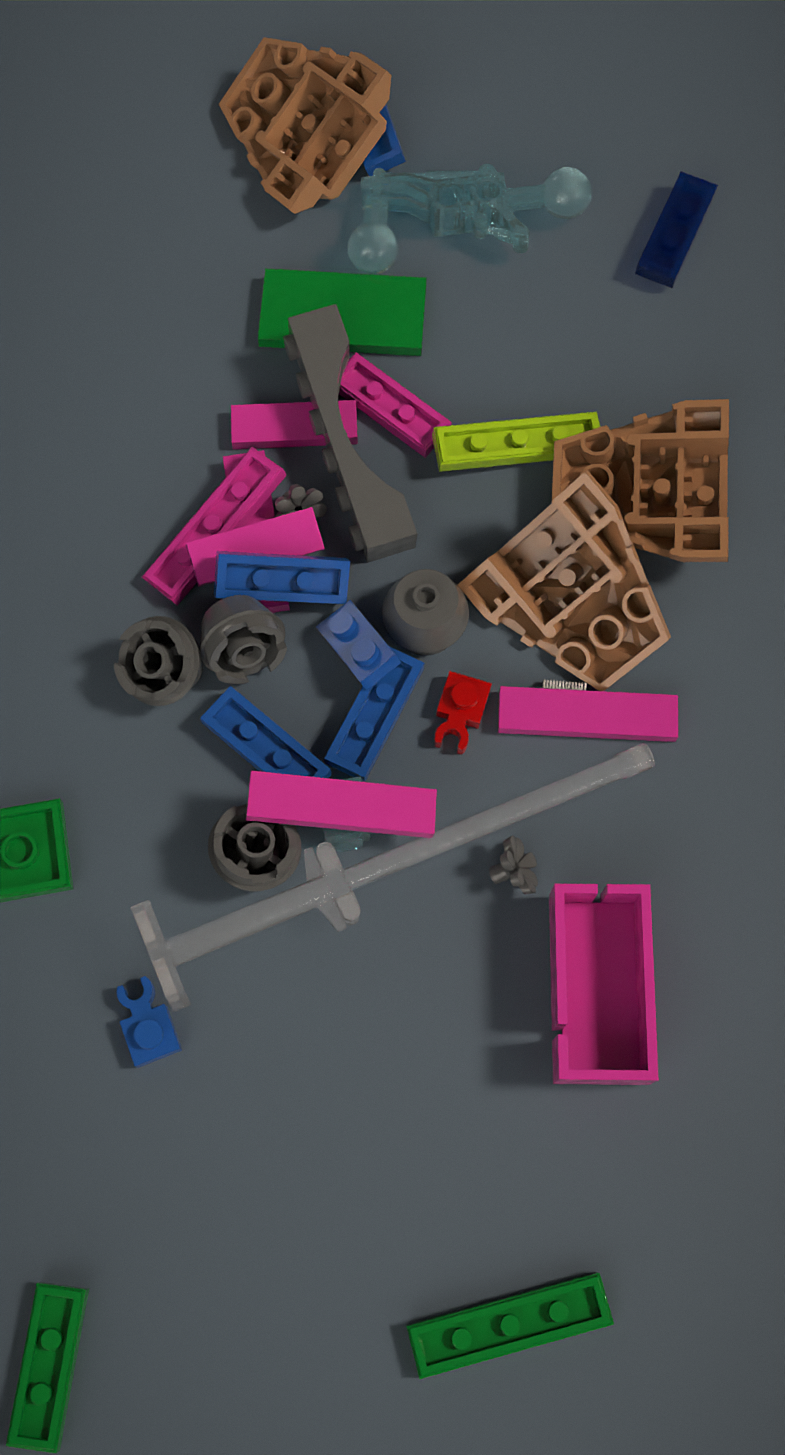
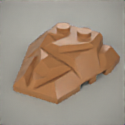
[219,37,392,214]
[552,399,729,562]
[457,470,671,691]

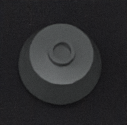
[382,569,469,655]
[200,595,287,684]
[114,616,204,706]
[208,804,302,892]

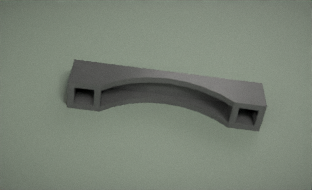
[283,304,417,563]

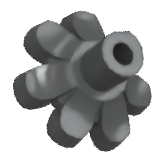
[274,484,327,527]
[489,835,538,895]

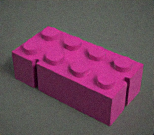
[549,883,659,1085]

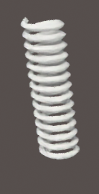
[542,679,587,690]

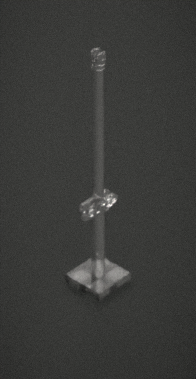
[131,743,655,1012]

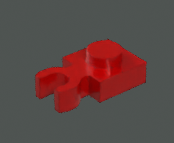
[434,671,492,755]

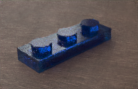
[635,171,718,288]

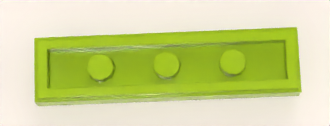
[432,412,600,472]

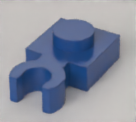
[116,976,182,1068]

